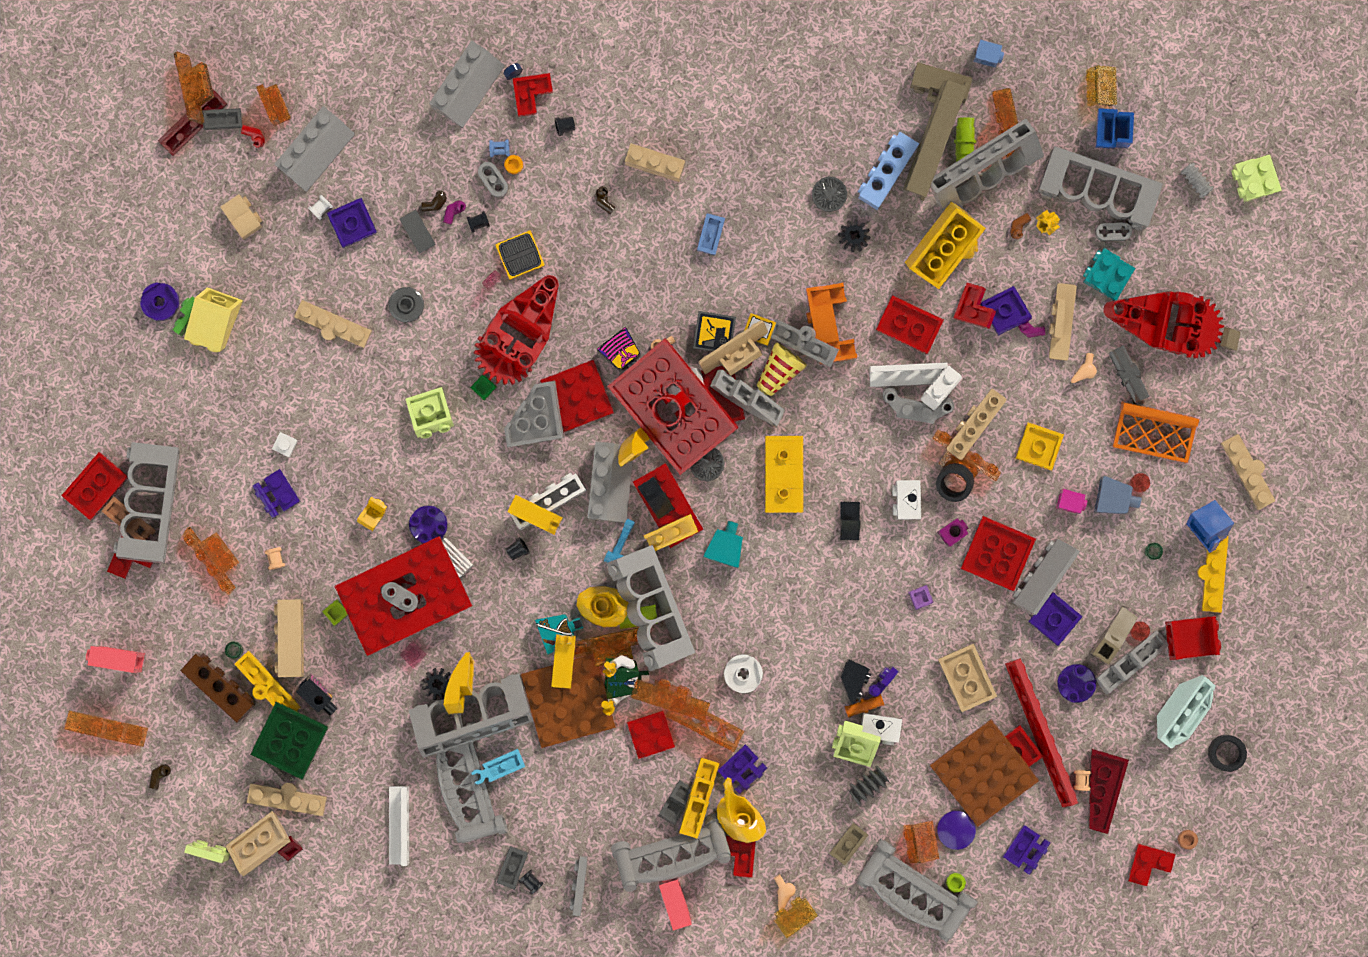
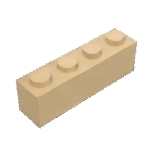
[274,599,304,677]

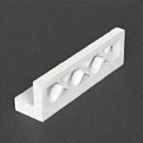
[869,363,948,387]
[389,786,409,866]

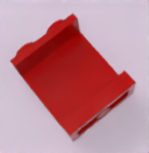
[1165,616,1222,660]

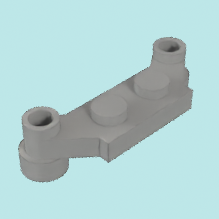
[882,387,954,424]

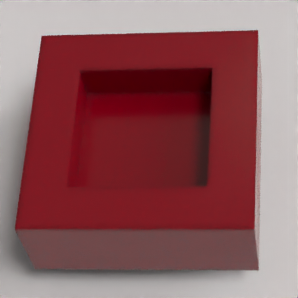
[277,836,303,861]

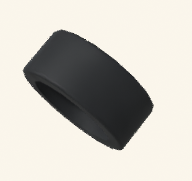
[936,463,974,502]
[1208,735,1247,772]

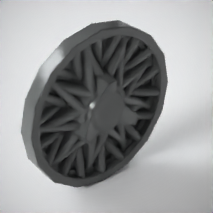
[812,176,847,212]
[389,287,424,323]
[690,447,725,482]

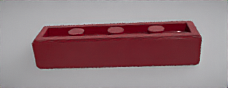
[158,88,227,156]

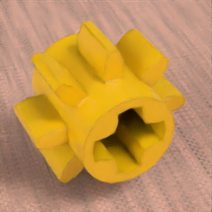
[1036,210,1060,235]

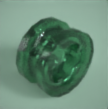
[1145,543,1163,560]
[225,642,243,659]

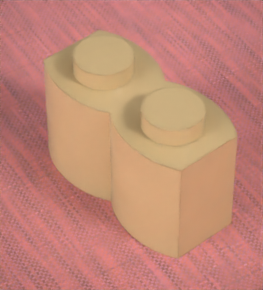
[221,194,263,240]

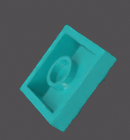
[1083,248,1136,301]

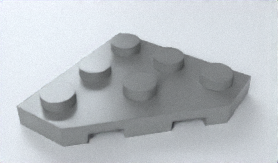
[504,381,564,447]

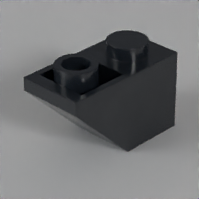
[840,659,871,704]

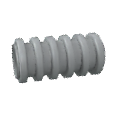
[1181,163,1214,198]

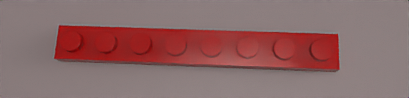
[1005,658,1078,808]

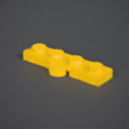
[1197,536,1229,613]
[234,651,301,711]

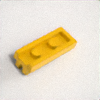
[507,495,563,535]
[643,514,698,551]
[551,634,576,688]

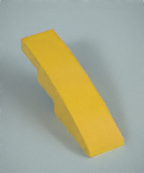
[679,758,720,839]

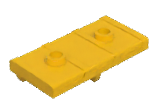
[765,436,804,513]

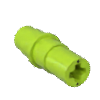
[954,117,977,162]

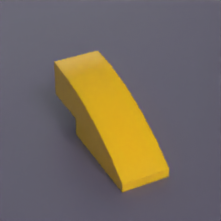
[618,427,650,467]
[443,652,474,714]

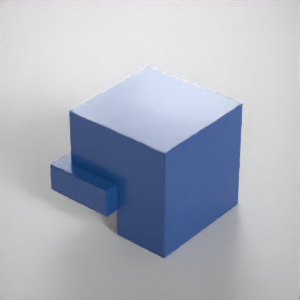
[1095,108,1134,149]
[1186,500,1234,553]

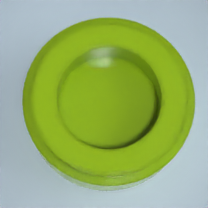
[946,873,966,893]

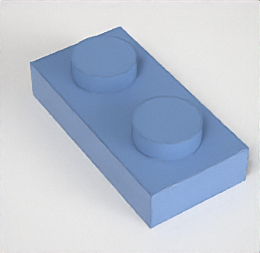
[697,213,725,256]

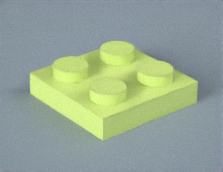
[184,840,230,863]

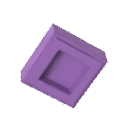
[908,585,934,610]

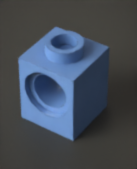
[974,40,1004,68]

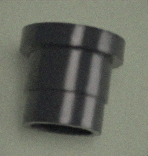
[554,117,575,136]
[506,537,530,560]

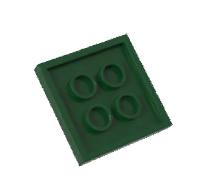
[250,702,329,780]

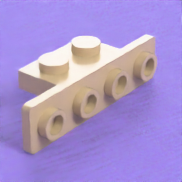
[1049,283,1077,361]
[699,320,768,376]
[946,389,1007,460]

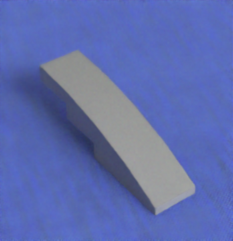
[710,370,785,426]
[1096,630,1168,694]

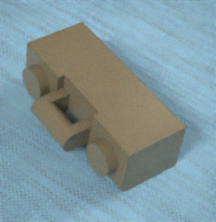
[910,62,973,103]

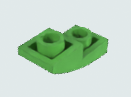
[173,296,195,337]

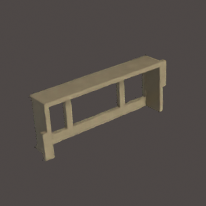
[903,80,969,201]

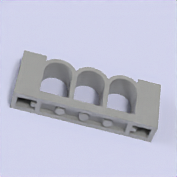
[930,119,1044,211]
[1037,146,1163,231]
[114,442,180,564]
[607,545,695,671]
[409,674,534,758]

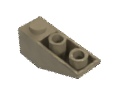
[1089,606,1138,665]

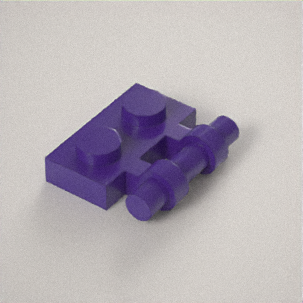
[252,469,301,519]
[868,666,899,696]
[717,744,767,794]
[1002,824,1051,875]

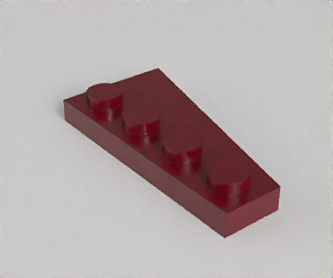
[1088,748,1129,834]

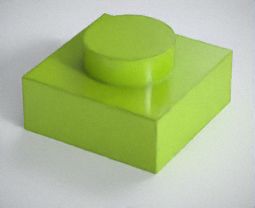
[322,599,348,626]

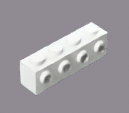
[510,473,586,530]

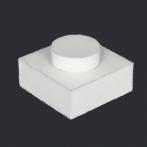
[272,432,298,458]

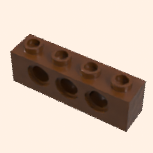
[180,653,255,723]

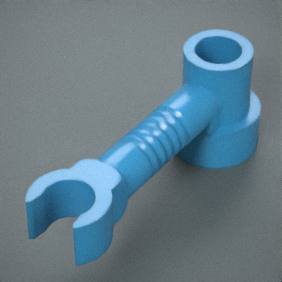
[604,519,635,563]

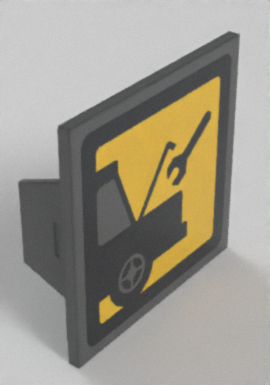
[693,311,736,352]

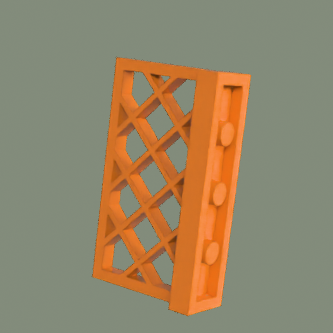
[1112,402,1200,463]

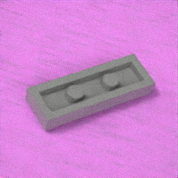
[570,855,588,916]

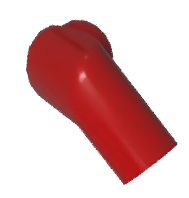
[241,125,265,148]

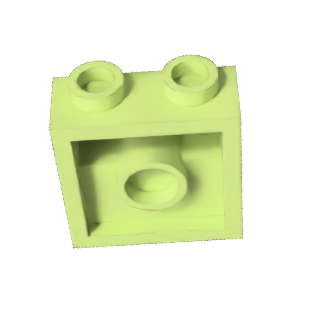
[1231,155,1282,203]
[406,387,454,439]
[832,721,881,767]

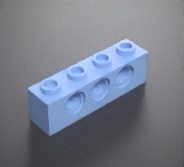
[858,132,919,210]

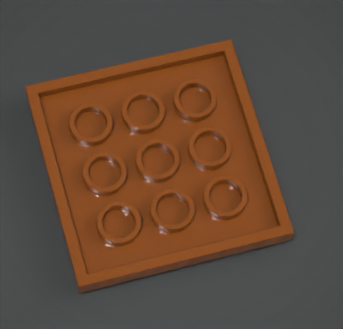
[521,653,616,748]
[930,719,1039,827]

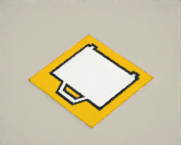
[744,313,776,346]

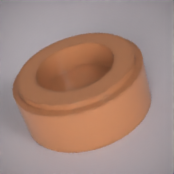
[1178,830,1198,850]

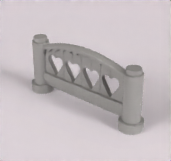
[436,721,508,844]
[611,813,731,892]
[856,838,978,942]

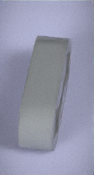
[1095,223,1132,241]

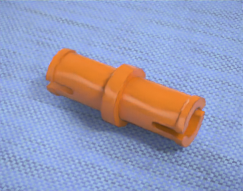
[844,694,885,718]

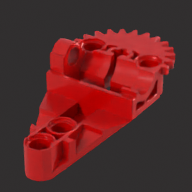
[474,275,559,385]
[1103,291,1224,359]

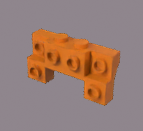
[806,283,857,365]

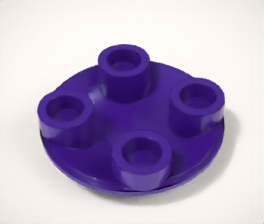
[409,506,448,543]
[1057,664,1096,703]
[937,811,976,850]

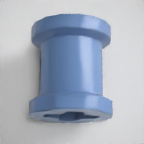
[489,139,510,157]

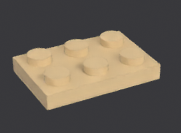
[938,644,997,712]
[226,811,290,877]

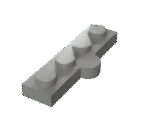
[771,319,839,367]

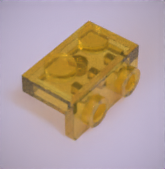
[773,896,818,938]

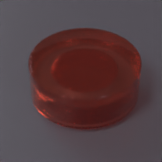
[1130,473,1150,493]
[1130,621,1150,641]

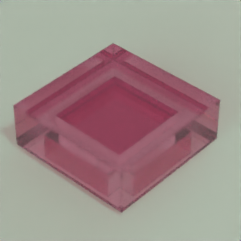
[482,270,501,290]
[400,641,427,668]

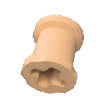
[264,547,285,570]
[1073,770,1091,791]

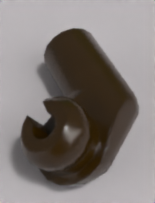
[595,186,616,215]
[421,191,447,212]
[149,764,171,789]

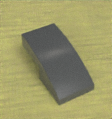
[399,209,436,254]
[658,780,691,826]

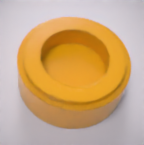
[504,155,523,175]

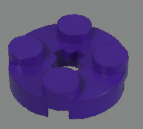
[140,283,180,321]

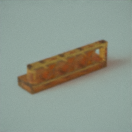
[666,695,744,752]

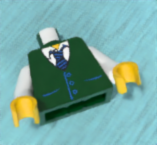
[601,655,649,716]

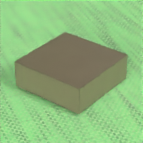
[1221,327,1240,351]

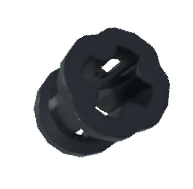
[466,211,490,233]
[518,869,544,895]

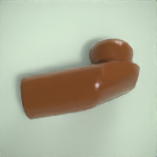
[1010,213,1031,239]

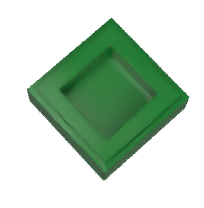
[470,374,497,401]

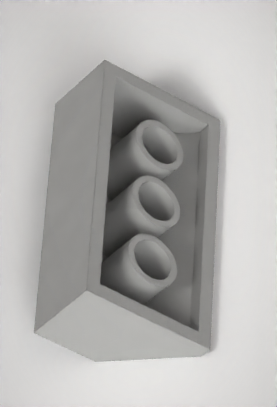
[429,41,505,128]
[274,106,355,192]
[587,442,633,523]
[1012,539,1080,615]

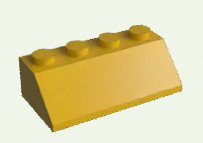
[905,201,986,289]

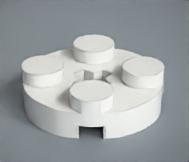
[724,654,763,693]

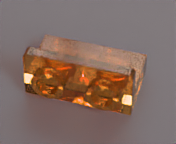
[256,84,291,126]
[903,820,939,863]

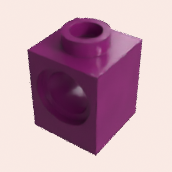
[937,518,969,547]

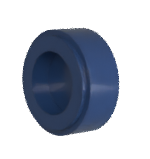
[503,63,523,80]

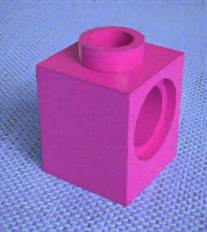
[1056,489,1087,514]

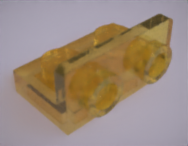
[1086,65,1117,107]

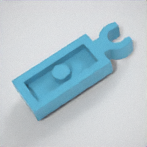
[471,749,525,784]

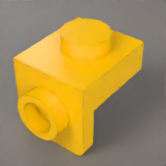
[357,497,387,531]

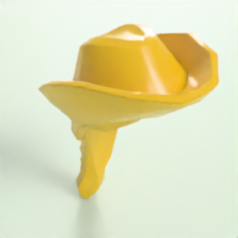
[576,586,629,628]
[717,778,766,843]

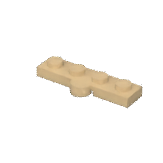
[294,300,372,348]
[1221,434,1275,510]
[247,782,327,816]

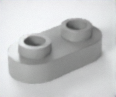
[478,162,508,198]
[382,582,418,612]

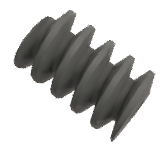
[848,766,891,806]

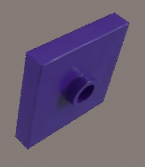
[327,198,377,248]
[980,286,1032,336]
[1028,592,1083,646]

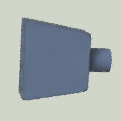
[1094,476,1142,514]

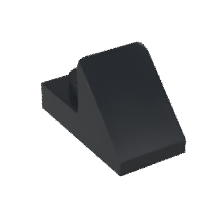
[638,477,674,519]
[840,502,861,540]

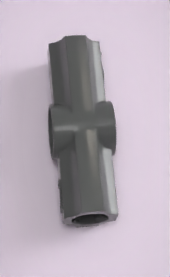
[1108,345,1150,404]

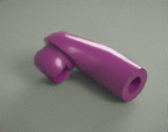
[443,200,466,225]
[1018,321,1046,338]

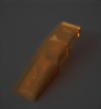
[64,710,148,747]

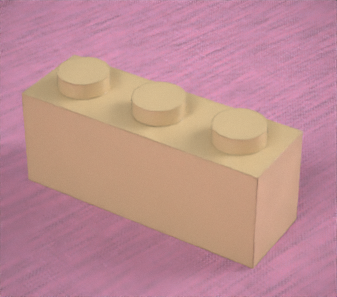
[625,143,685,182]

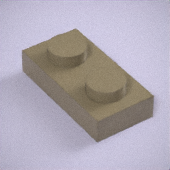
[829,823,868,865]

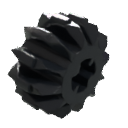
[838,220,871,253]
[422,668,451,700]

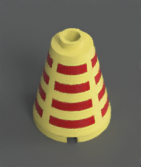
[757,343,807,396]

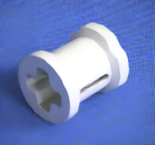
[308,195,333,220]

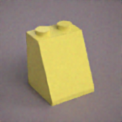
[184,287,243,352]

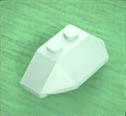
[1157,675,1216,748]

